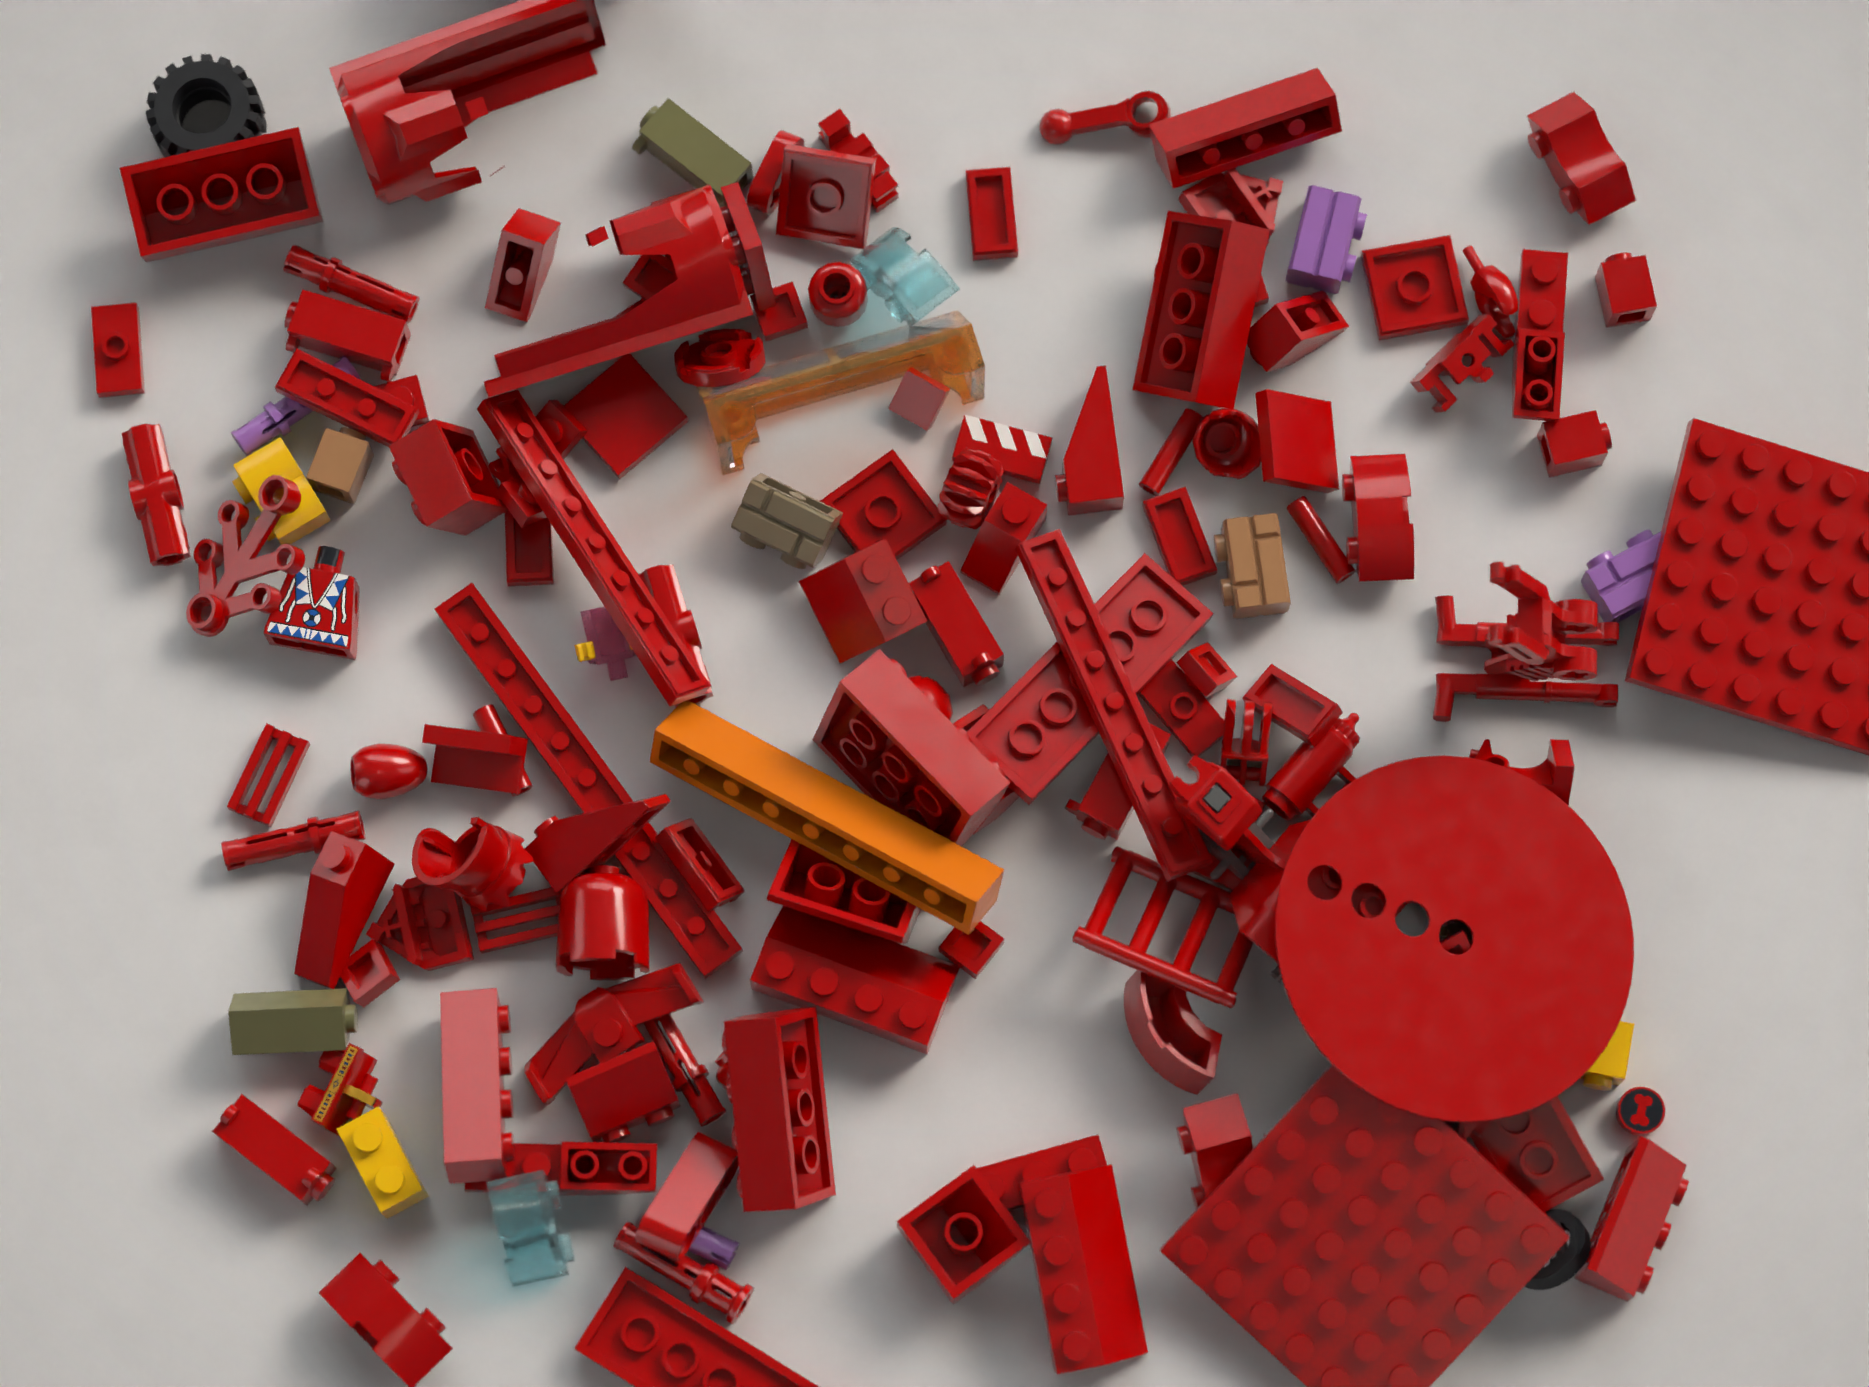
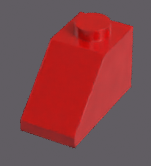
[485,208,561,322]
[1247,290,1349,373]
[960,482,1047,595]

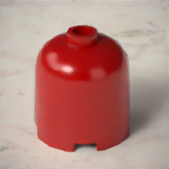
[556,865,650,981]

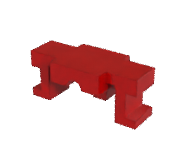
[818,108,899,213]
[1410,314,1515,413]

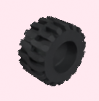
[146,54,267,157]

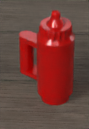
[1261,713,1360,821]

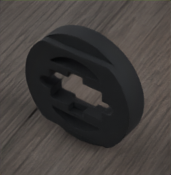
[1524,1209,1591,1290]

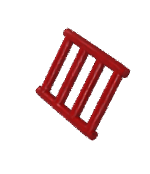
[1072,846,1254,1009]

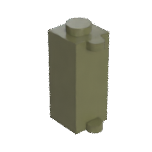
[632,98,753,207]
[228,988,358,1055]

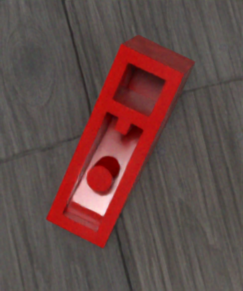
[1055,365,1124,516]
[525,794,671,893]
[294,831,395,989]

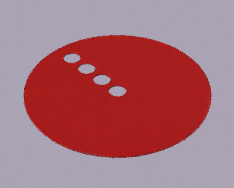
[1275,755,1634,1122]

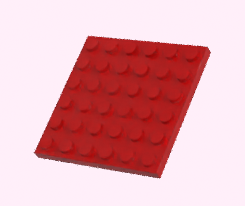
[1625,418,1869,756]
[1160,1064,1570,1387]

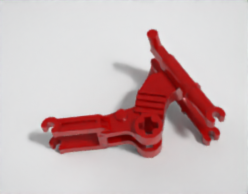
[1433,561,1619,722]

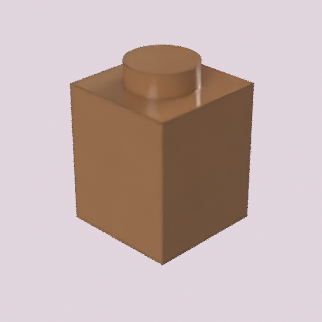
[306,427,374,505]

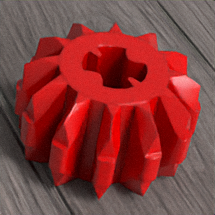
[938,448,1004,530]

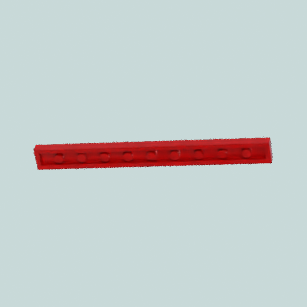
[434,583,743,979]

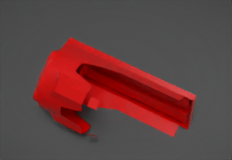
[329,0,606,205]
[484,184,754,397]

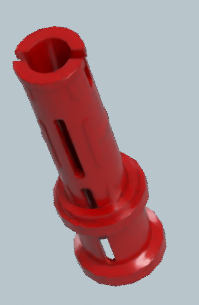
[613,1221,754,1325]

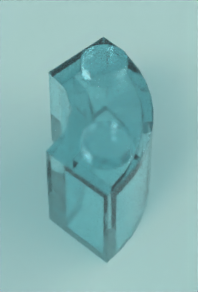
[849,227,960,327]
[486,1170,575,1287]

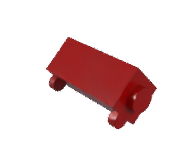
[284,289,411,382]
[909,561,1004,688]
[1064,723,1171,840]
[212,1094,337,1206]

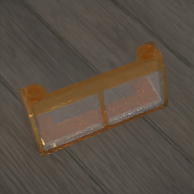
[696,310,985,476]

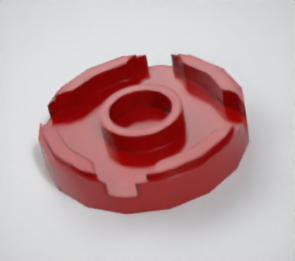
[674,328,766,387]

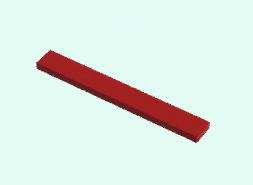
[477,390,711,707]
[1015,529,1213,882]

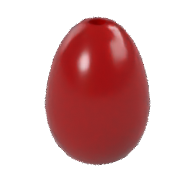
[350,743,428,799]

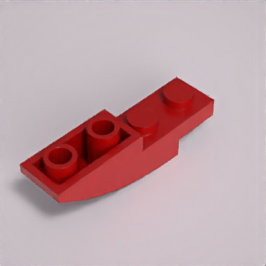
[1512,249,1568,422]
[464,1141,657,1196]

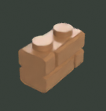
[1214,513,1291,619]

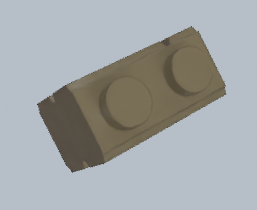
[731,473,843,569]

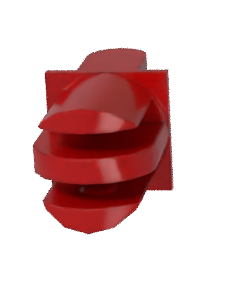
[1219,699,1273,787]

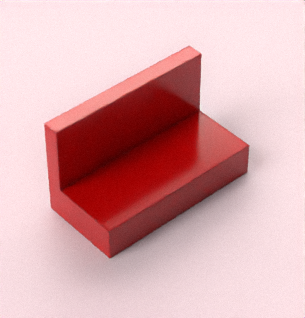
[422,724,528,794]

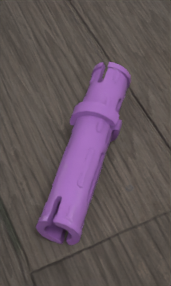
[231,356,361,456]

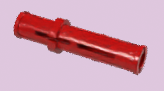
[283,244,420,324]
[221,810,366,871]
[643,1014,727,1127]

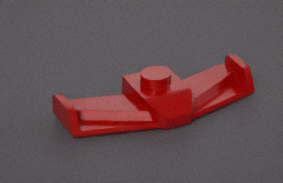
[525,963,704,1105]

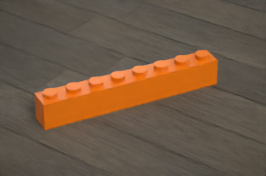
[650,700,1004,935]

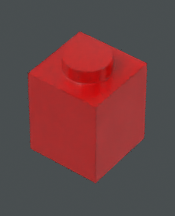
[1595,252,1657,328]
[1537,410,1612,478]

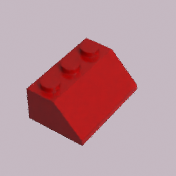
[767,839,920,944]
[1574,1136,1689,1301]

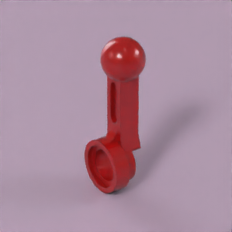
[1039,91,1171,145]

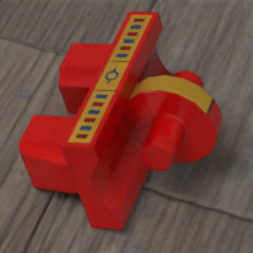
[297,1043,383,1137]

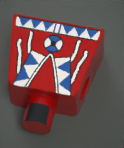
[263,546,360,660]

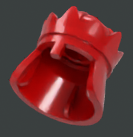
[412,817,534,912]

